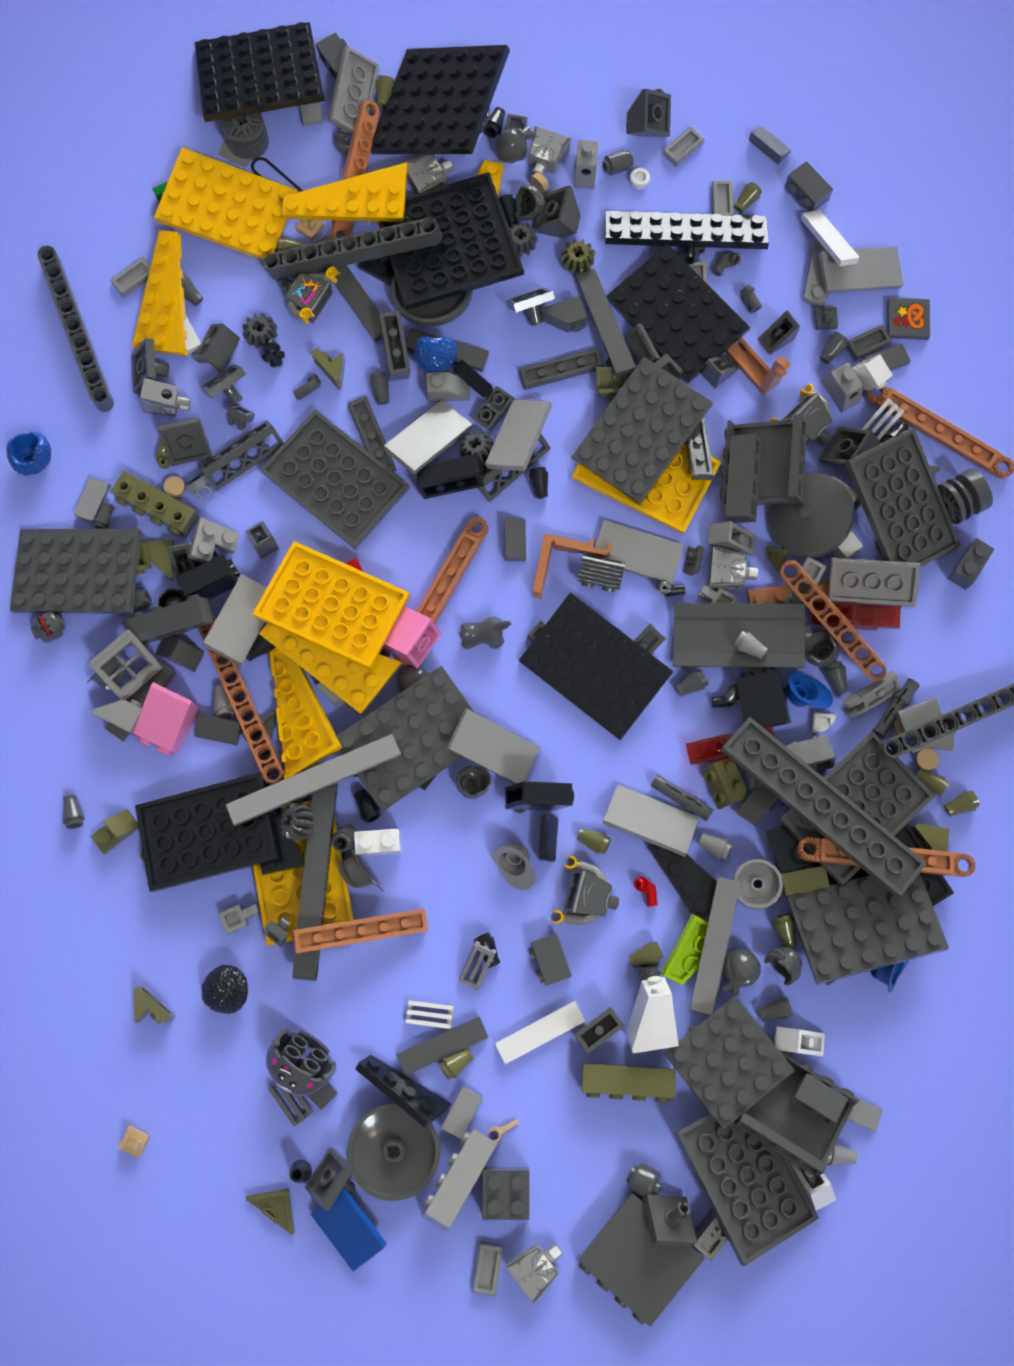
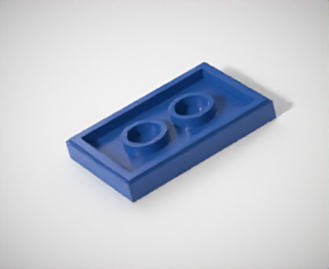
[310,1187,387,1272]

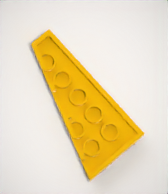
[282,162,408,222]
[131,230,188,356]
[259,623,402,714]
[269,647,342,779]

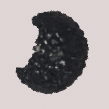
[201,965,248,1014]

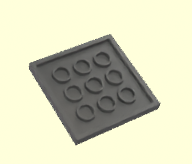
[664,996,795,1130]

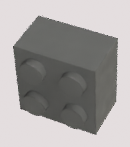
[482,1167,530,1220]

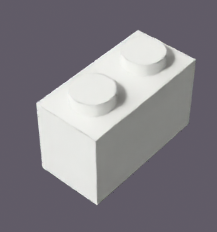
[354,829,402,857]

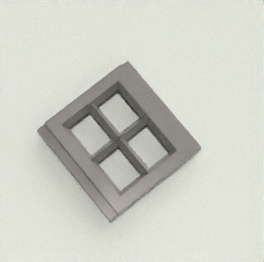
[87,629,163,700]

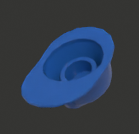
[785,671,833,709]
[871,961,909,992]

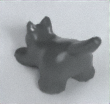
[459,617,511,649]

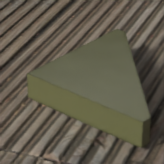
[141,540,174,580]
[246,1188,295,1235]

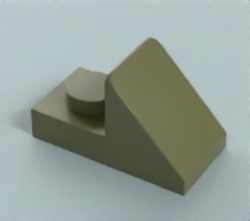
[311,348,345,390]
[90,809,139,854]
[134,986,175,1024]

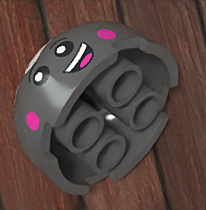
[266,1029,336,1096]

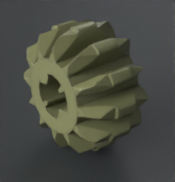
[561,239,595,274]

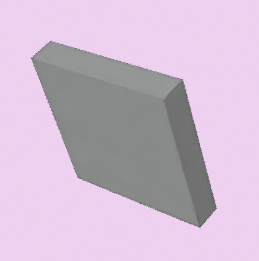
[895,698,951,753]

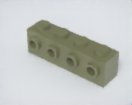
[110,471,199,538]
[581,1063,676,1102]

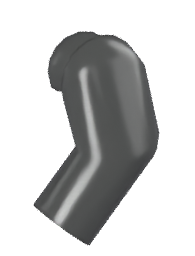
[334,130,350,155]
[712,253,741,276]

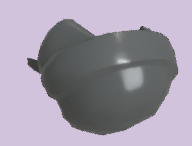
[495,125,535,163]
[515,185,545,221]
[805,625,840,667]
[764,947,802,985]
[722,949,761,996]

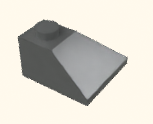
[626,89,671,137]
[532,185,581,238]
[819,427,880,466]

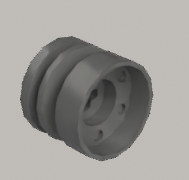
[221,113,269,160]
[938,469,993,524]

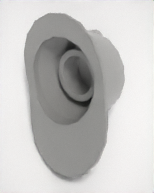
[493,840,535,890]

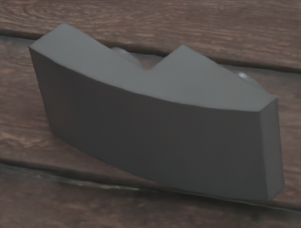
[472,386,515,431]
[736,785,779,827]

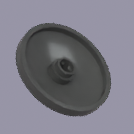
[391,275,473,327]
[769,473,854,558]
[347,1103,440,1201]

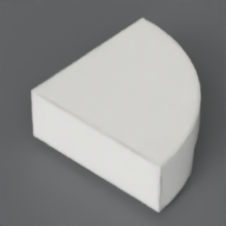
[810,712,836,734]

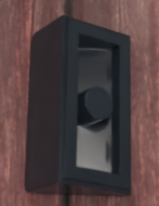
[454,359,493,397]
[539,815,558,862]

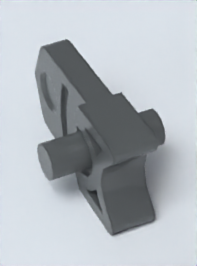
[683,545,705,576]

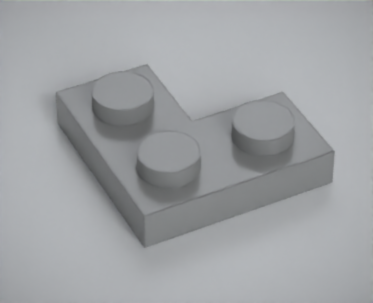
[188,517,239,564]

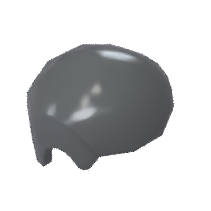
[397,666,429,692]
[456,765,491,799]

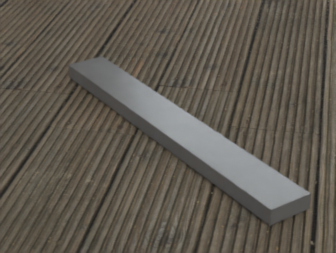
[226,734,401,826]

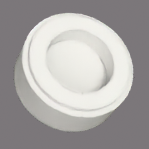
[630,168,650,190]

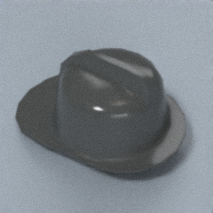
[87,657,125,690]
[338,848,384,891]

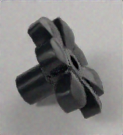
[262,341,285,368]

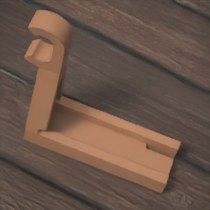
[725,337,791,396]
[532,534,612,599]

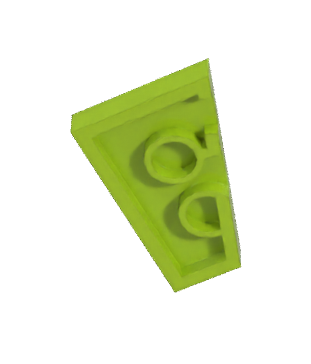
[660,914,731,985]

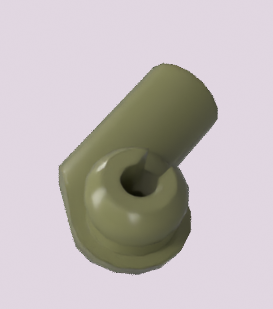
[155,439,171,469]

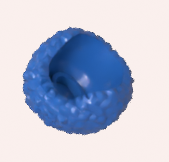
[413,336,457,373]
[6,432,52,476]

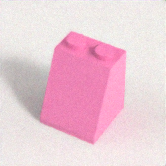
[383,606,441,669]
[133,682,201,756]

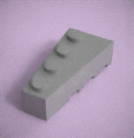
[422,1129,498,1232]

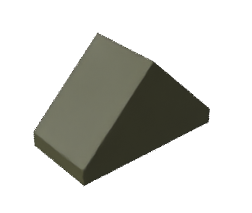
[911,823,950,852]

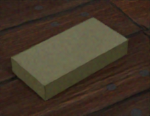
[781,866,830,896]

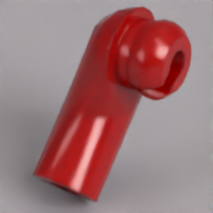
[633,877,658,907]

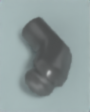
[293,374,321,400]

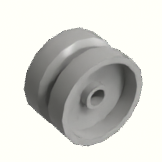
[733,859,783,910]

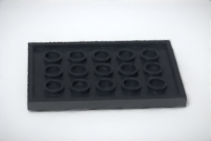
[606,243,750,384]
[518,592,674,740]
[135,772,280,892]

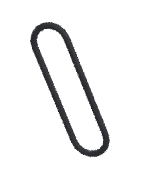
[251,157,303,192]

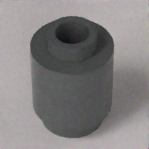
[602,150,634,176]

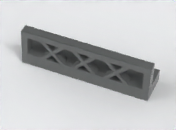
[198,420,284,491]
[478,434,551,502]

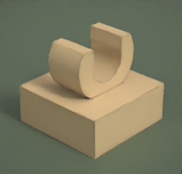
[296,220,324,242]
[118,1126,151,1158]

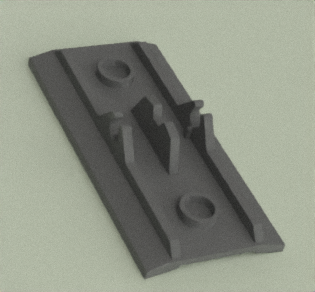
[673,603,805,668]

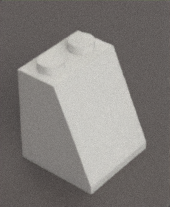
[626,976,679,1053]

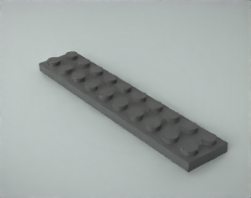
[721,717,927,898]

